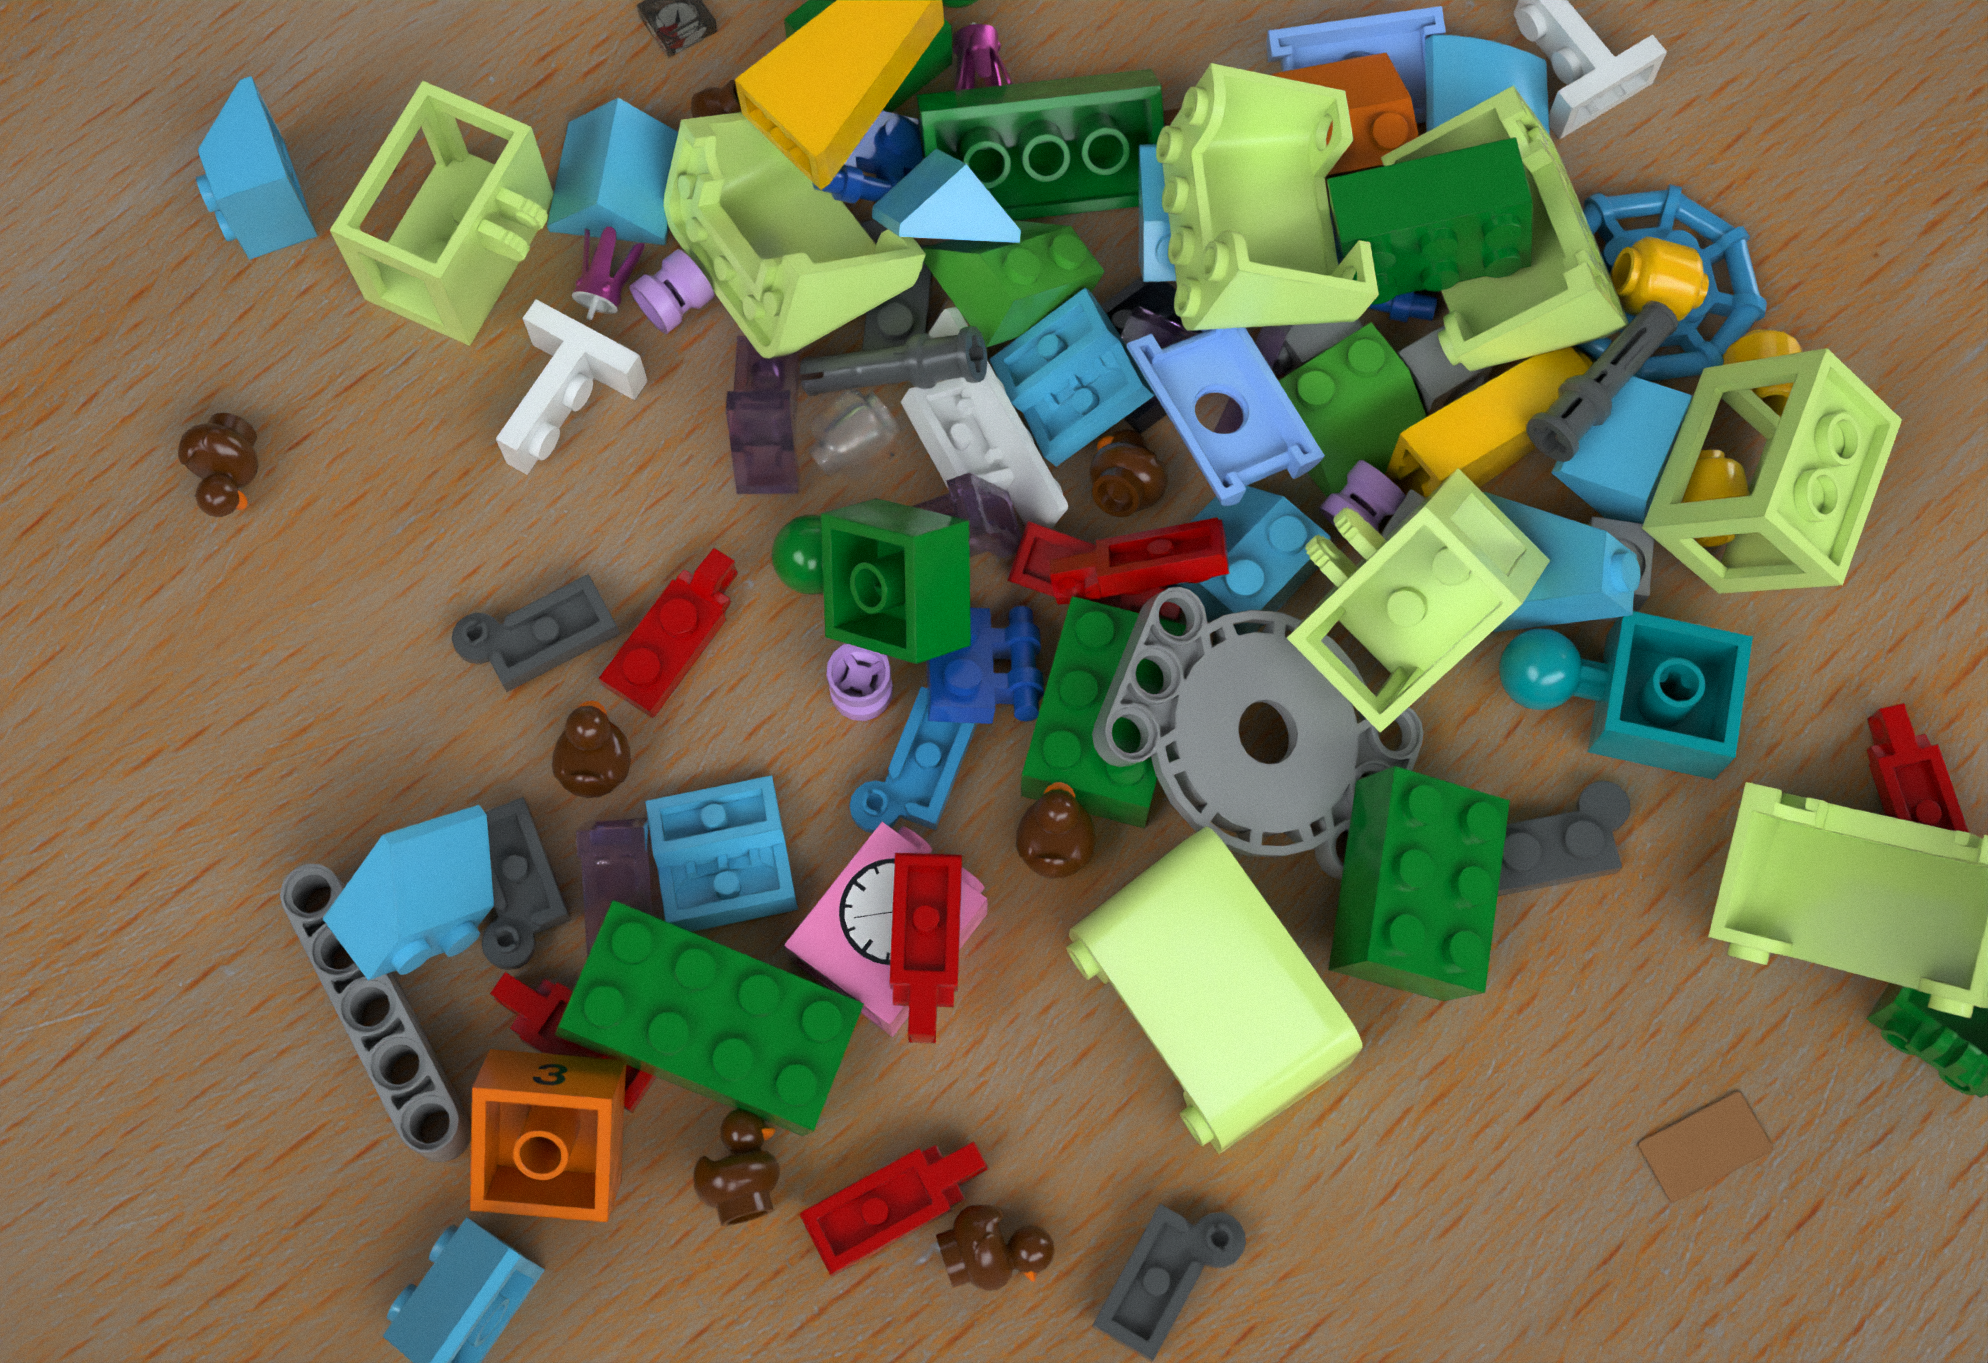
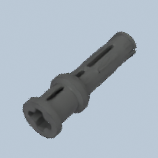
[1526,301,1678,462]
[800,326,987,396]

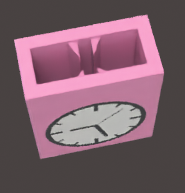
[784,822,987,1037]

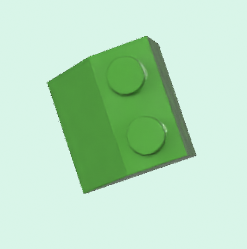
[922,220,1105,348]
[1278,322,1427,498]

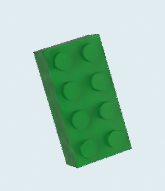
[555,900,864,1136]

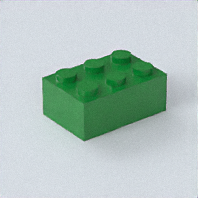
[1327,137,1533,305]
[1021,596,1186,829]
[1328,766,1510,1001]

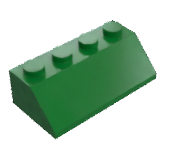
[917,69,1164,221]

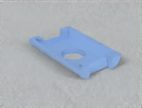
[1267,6,1446,124]
[1127,328,1325,506]

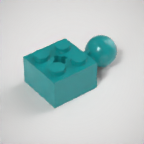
[1499,611,1753,780]

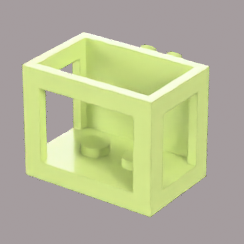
[330,80,554,346]
[1642,348,1902,594]
[1287,468,1550,733]

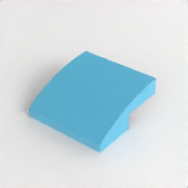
[1425,35,1549,134]
[989,287,1155,467]
[645,775,798,932]

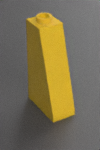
[734,0,944,190]
[1385,347,1593,498]

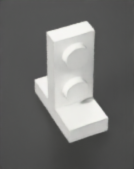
[1513,0,1667,139]
[496,299,647,475]

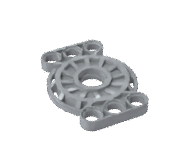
[1092,587,1424,880]

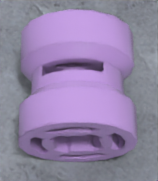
[629,249,715,334]
[1319,460,1406,533]
[826,644,893,721]

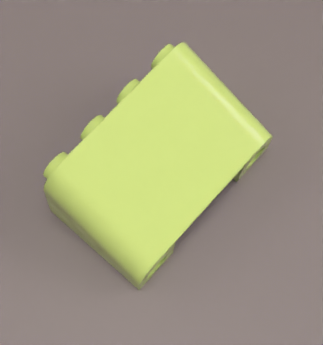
[1156,63,1379,330]

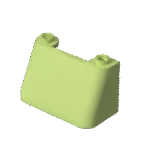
[1381,85,1629,371]
[664,112,926,359]
[1708,782,1988,1018]
[1066,826,1362,1154]

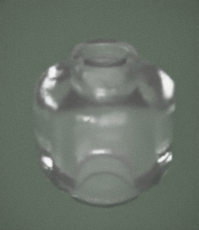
[807,389,902,482]

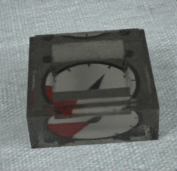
[636,0,718,58]

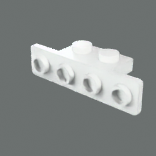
[901,307,1068,529]

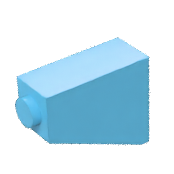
[1483,492,1641,632]

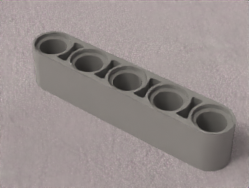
[280,863,471,1162]

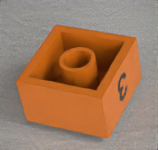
[470,1049,626,1222]

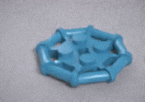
[1575,184,1767,381]

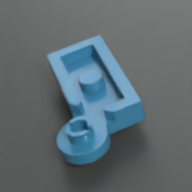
[850,686,978,833]

